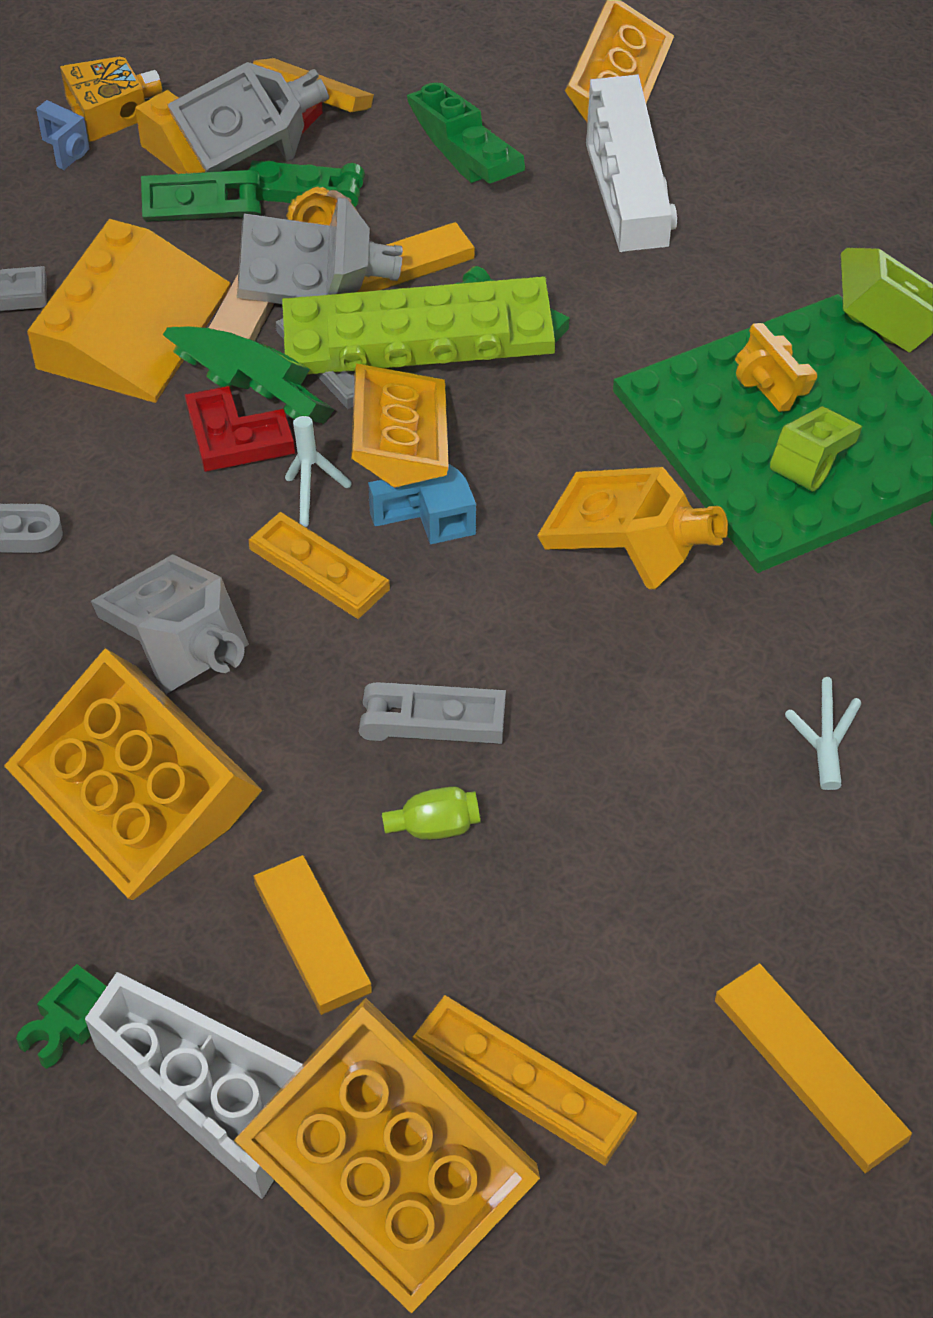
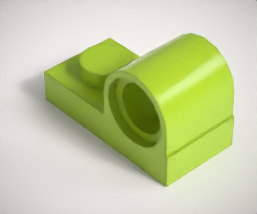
[770,406,863,491]

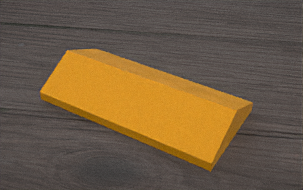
[565,0,674,122]
[351,363,449,488]

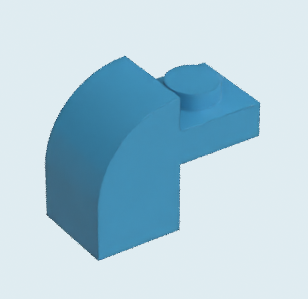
[368,464,476,544]

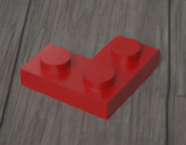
[185,386,295,472]

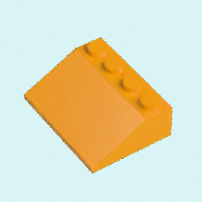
[27,219,231,403]
[4,648,262,900]
[234,998,540,1314]

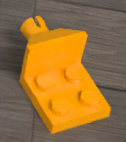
[537,467,728,589]

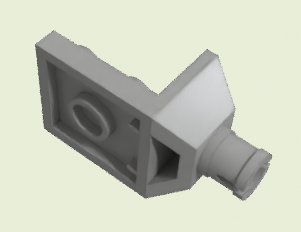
[167,62,329,172]
[237,197,403,304]
[91,554,249,694]

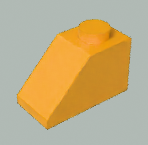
[135,90,205,174]

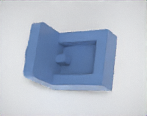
[36,100,90,170]

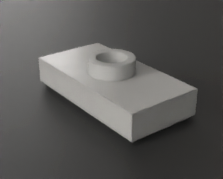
[0,266,47,311]

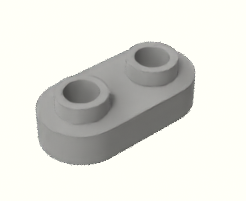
[0,504,63,553]

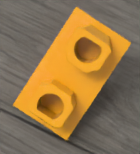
[735,323,817,412]

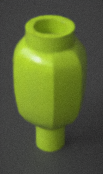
[382,786,481,839]

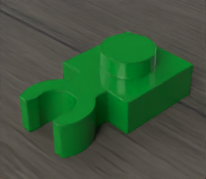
[16,964,107,1069]

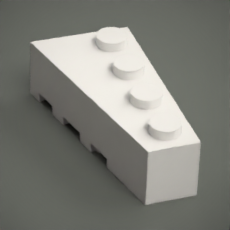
[586,74,677,252]
[85,972,303,1199]

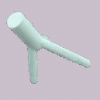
[285,416,352,527]
[785,677,861,790]

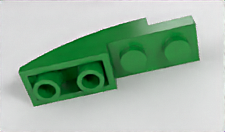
[407,83,525,184]
[163,326,334,424]

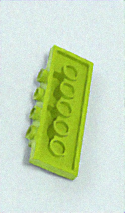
[282,277,555,374]

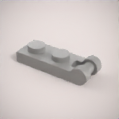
[359,682,506,744]

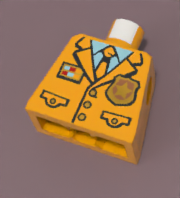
[60,56,162,142]

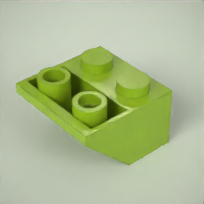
[841,248,933,353]

